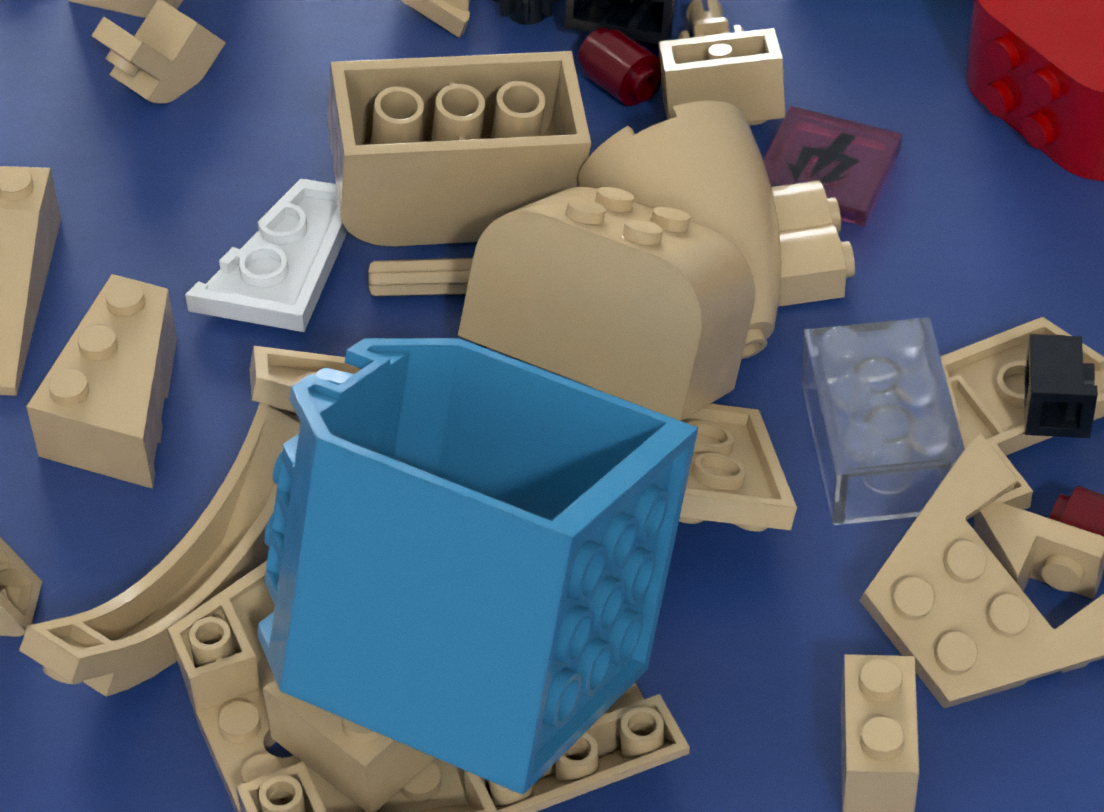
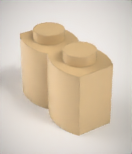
[771,181,855,307]

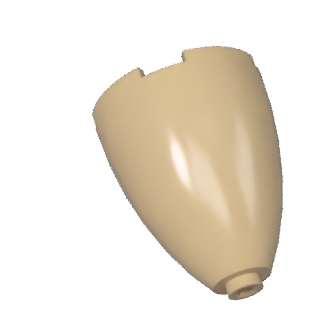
[577,100,782,359]

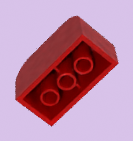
[966,0,1104,181]

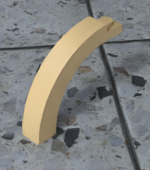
[19,403,300,697]

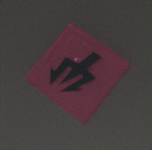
[763,106,902,226]

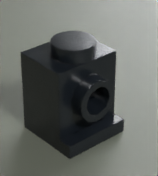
[1024,334,1098,438]

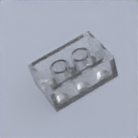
[801,317,965,525]

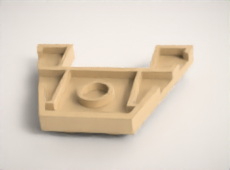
[933,317,1104,521]
[859,433,1104,708]

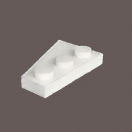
[185,179,348,332]

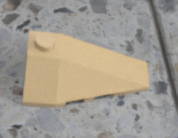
[0,166,61,396]

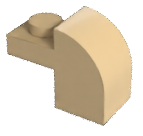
[91,0,226,104]

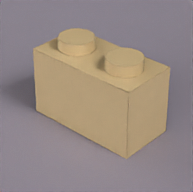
[840,654,919,812]

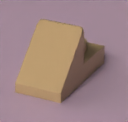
[974,501,1104,599]

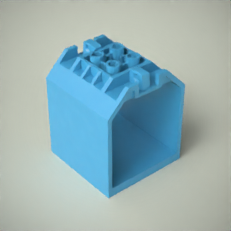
[257,338,698,795]

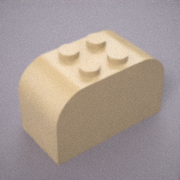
[327,51,591,246]
[458,187,755,421]

